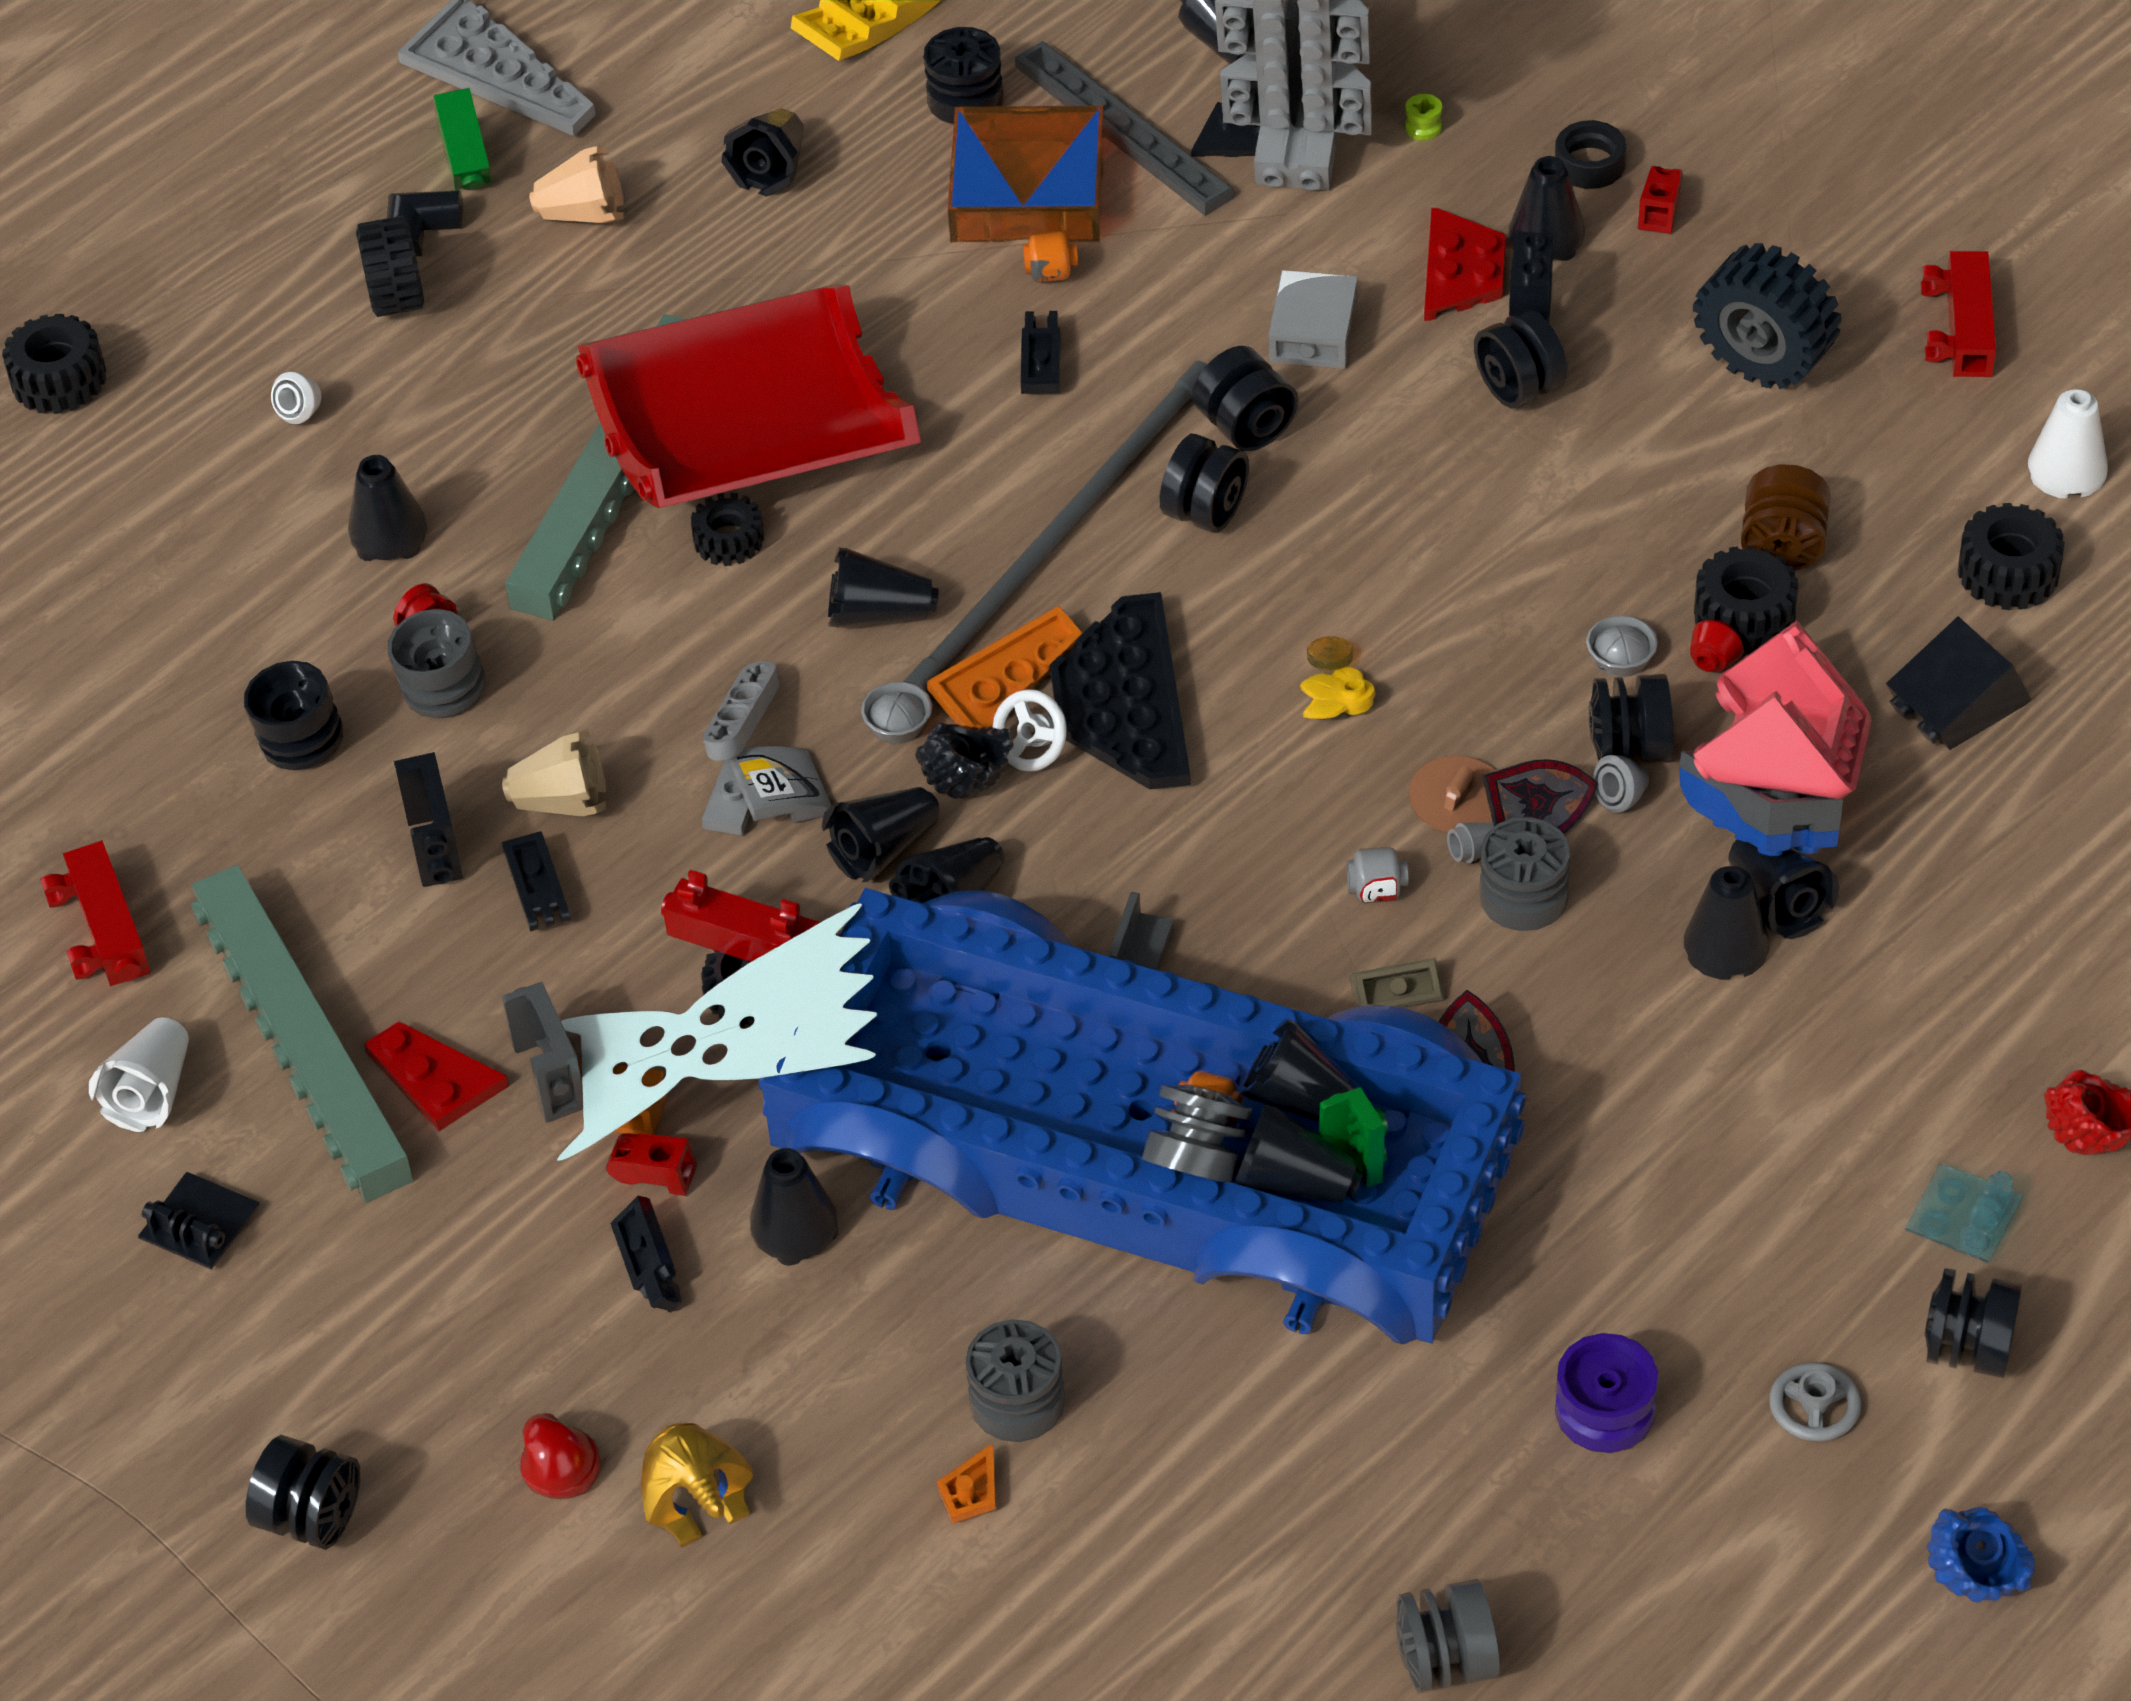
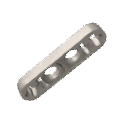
[703,661,780,761]

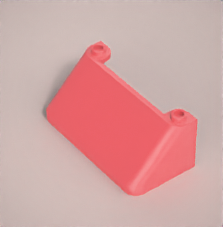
[1693,620,1872,800]

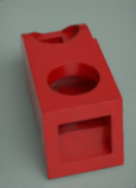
[1638,165,1683,234]
[606,1133,697,1196]

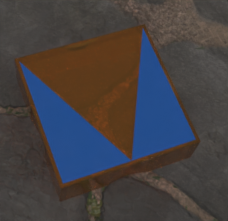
[948,106,1105,243]

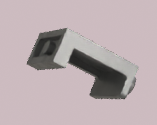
[502,982,583,1123]

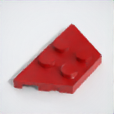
[1424,208,1505,321]

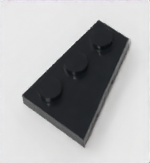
[1191,102,1260,157]

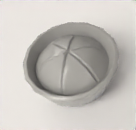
[1586,615,1658,677]
[861,682,932,743]

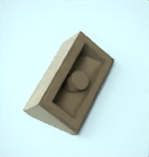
[1349,958,1444,1008]

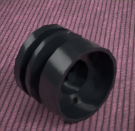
[923,27,1004,125]
[244,660,343,770]
[1589,674,1673,762]
[1924,1268,2022,1378]
[245,1434,361,1550]

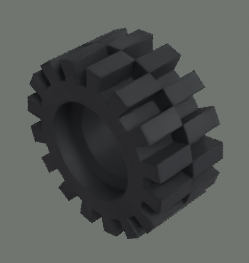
[691,493,764,566]

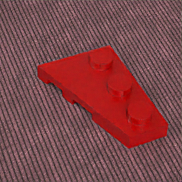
[364,1021,509,1131]

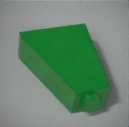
[433,87,491,190]

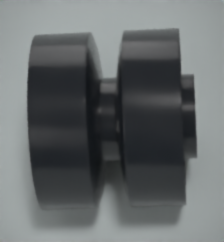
[1193,346,1298,451]

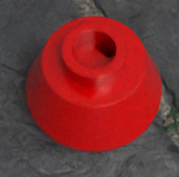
[1690,620,1744,672]

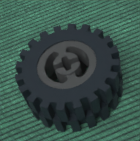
[1693,243,1842,389]

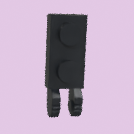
[1020,311,1061,394]

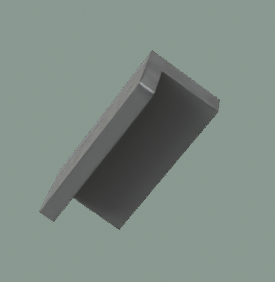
[1108,892,1174,971]

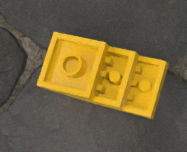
[790,0,942,61]

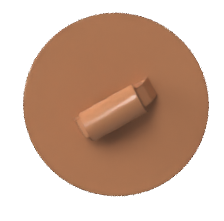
[1409,756,1496,833]

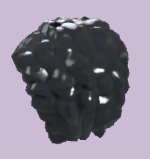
[915,722,1014,799]

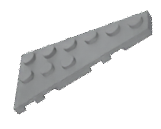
[398,0,596,136]

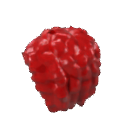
[2044,1070,2131,1155]

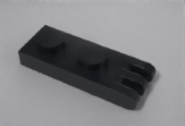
[502,831,571,932]

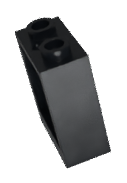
[1509,231,1554,322]

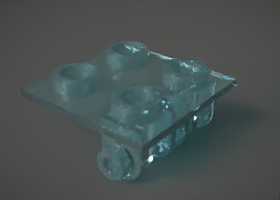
[1905,1163,2023,1263]

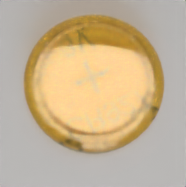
[1307,636,1353,670]

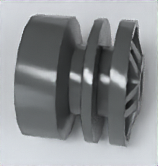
[388,609,485,718]
[1480,817,1570,931]
[1142,1084,1252,1183]
[965,1319,1065,1442]
[1396,1579,1500,1694]

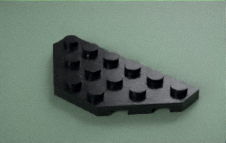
[1050,592,1191,789]

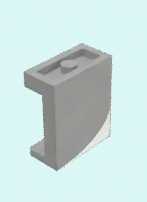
[1269,270,1357,369]

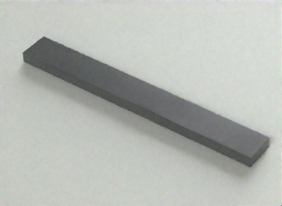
[1015,41,1234,216]

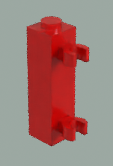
[1920,251,1996,377]
[40,840,150,987]
[661,869,820,962]

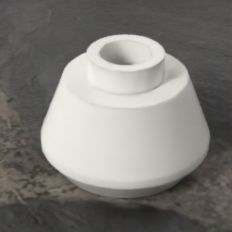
[271,372,321,424]

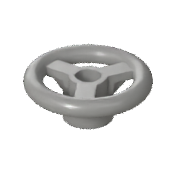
[1769,1363,1861,1442]

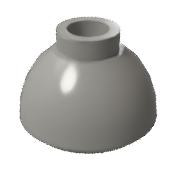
[1593,755,1649,813]

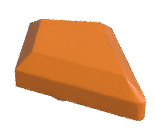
[936,1445,996,1524]

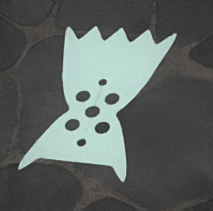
[557,904,877,1161]

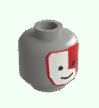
[1347,847,1408,903]

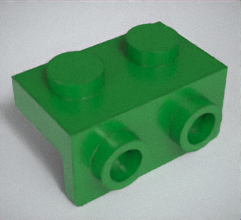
[1319,1087,1388,1188]

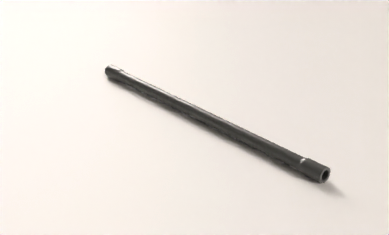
[903,361,1207,692]

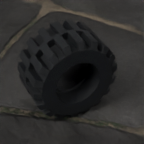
[356,215,424,317]
[2,314,107,414]
[1958,503,2065,610]
[1694,546,1799,654]

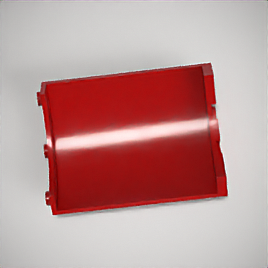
[576,284,921,508]

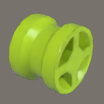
[1405,94,1442,141]

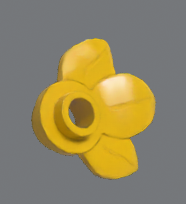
[1300,667,1376,719]

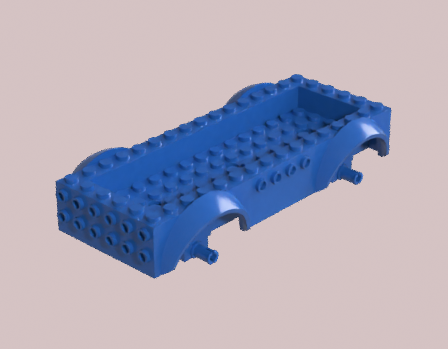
[759,888,1526,1344]

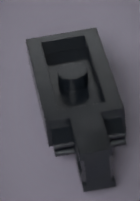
[610,1195,682,1313]

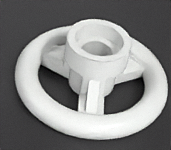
[992,689,1067,772]

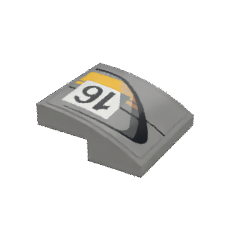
[729,746,832,823]

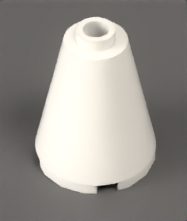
[2028,389,2108,499]
[89,1017,189,1132]

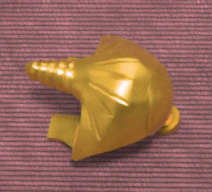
[641,1423,754,1548]

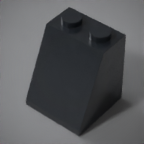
[1886,616,2032,750]

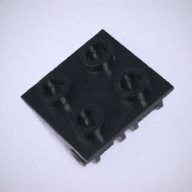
[138,1171,260,1270]

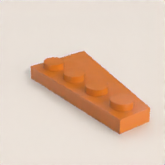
[927,606,1082,729]

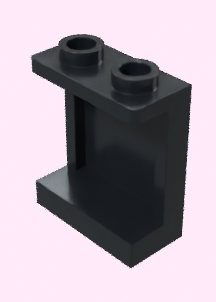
[394,752,463,887]

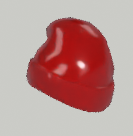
[520,1413,601,1499]

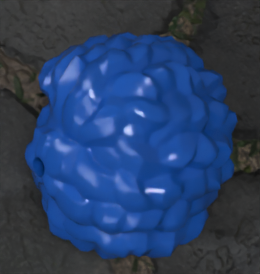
[1927,1507,2035,1603]

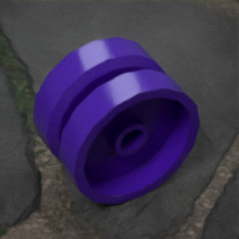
[1555,1333,1658,1453]

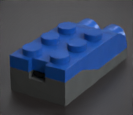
[1680,750,1844,856]

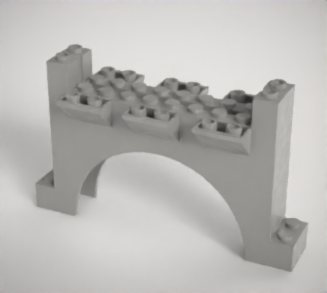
[1215,0,1372,191]

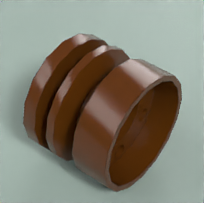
[1741,464,1830,571]

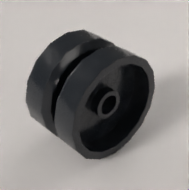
[1474,308,1568,409]
[1159,433,1249,533]

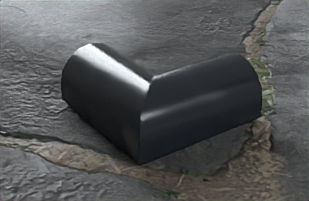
[387,190,463,256]

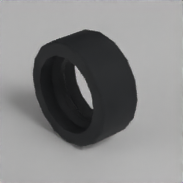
[1555,120,1626,189]

